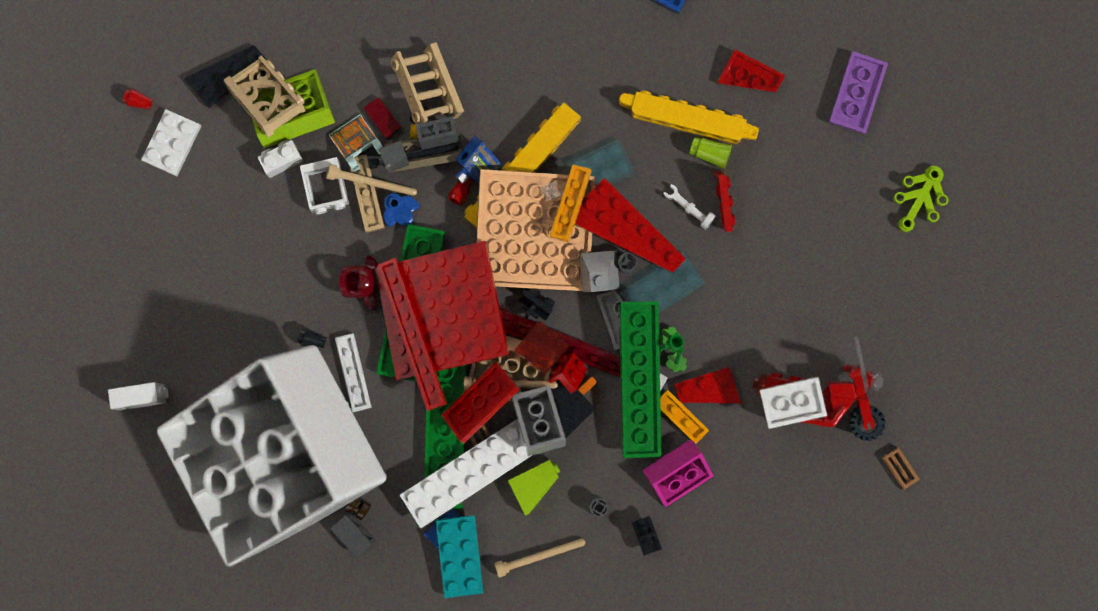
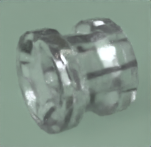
[539,180,563,202]

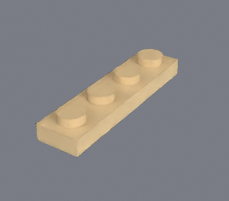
[350,154,385,233]

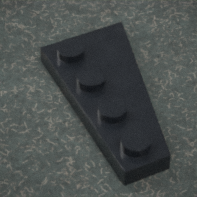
[184,45,267,108]

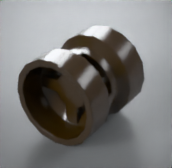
[345,497,372,521]

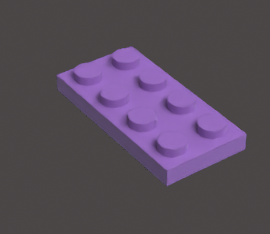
[829,51,888,135]

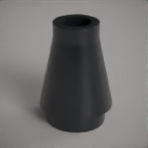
[297,328,327,348]

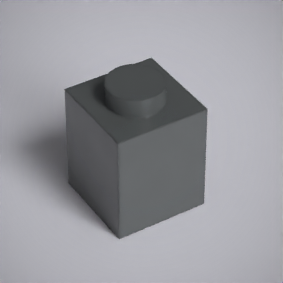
[378,141,409,173]

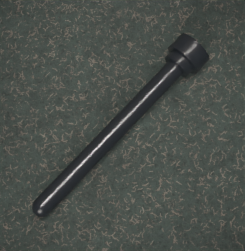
[367,143,459,169]

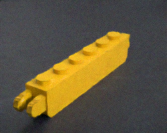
[619,90,759,144]

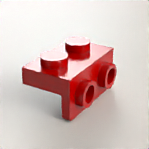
[548,353,588,394]

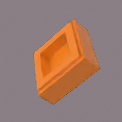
[578,377,597,395]

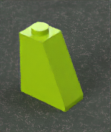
[508,460,560,516]

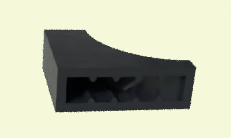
[551,379,596,450]

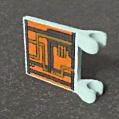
[329,115,383,172]

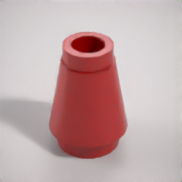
[123,89,153,110]
[448,178,472,206]

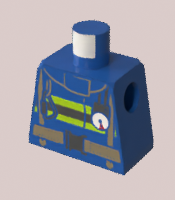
[455,136,503,184]

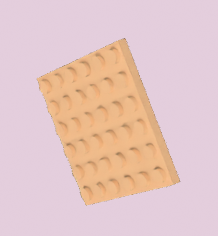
[476,169,595,291]

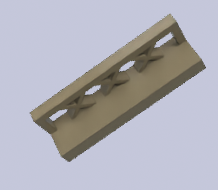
[384,131,463,173]

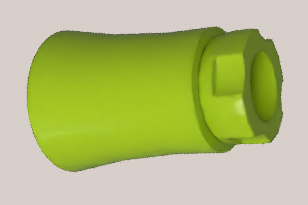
[689,137,733,170]

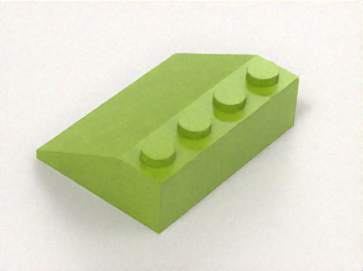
[247,69,335,149]

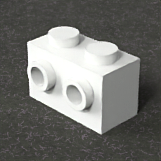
[258,140,303,178]

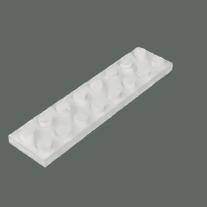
[400,419,531,528]

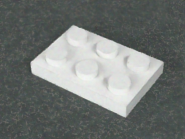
[141,109,201,176]
[760,377,827,429]

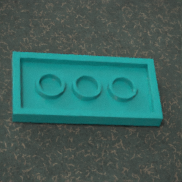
[436,515,483,598]

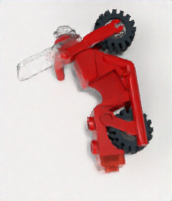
[752,333,886,441]

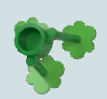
[659,327,687,373]

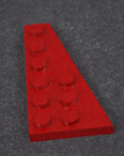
[575,178,686,273]

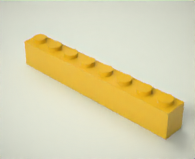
[464,102,581,229]

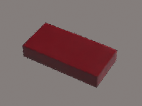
[364,97,401,139]

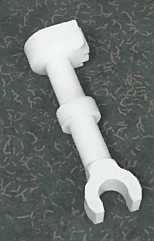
[664,184,716,230]

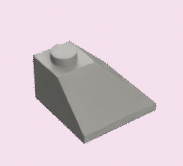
[580,250,620,292]

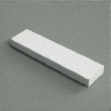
[335,333,372,412]

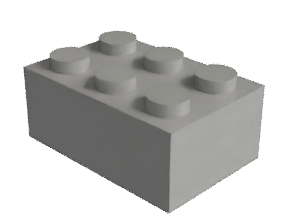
[512,385,566,456]

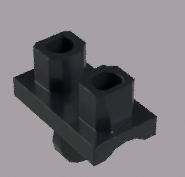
[518,288,555,321]
[631,516,662,556]

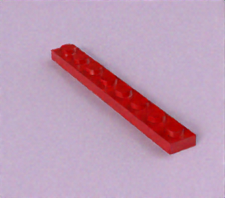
[377,258,447,411]

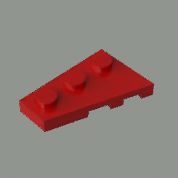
[717,49,785,93]
[713,170,736,232]
[674,367,741,404]

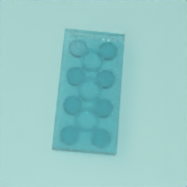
[620,252,705,313]

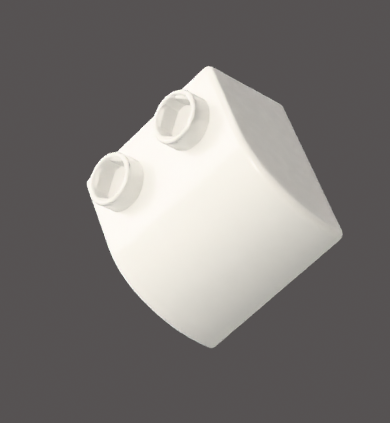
[157,345,386,566]

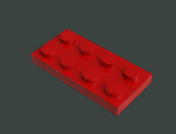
[441,362,520,443]

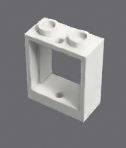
[300,157,349,215]
[108,382,169,411]

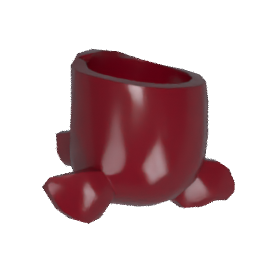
[339,255,378,310]

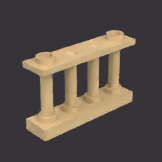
[390,43,464,124]

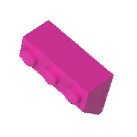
[642,439,714,508]

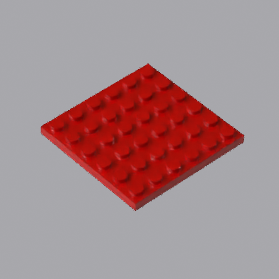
[375,241,509,380]

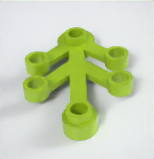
[893,166,949,233]

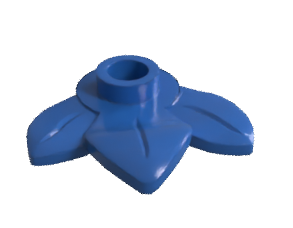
[383,193,420,227]

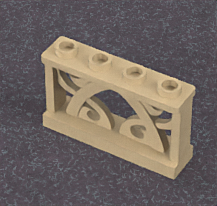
[223,56,305,137]

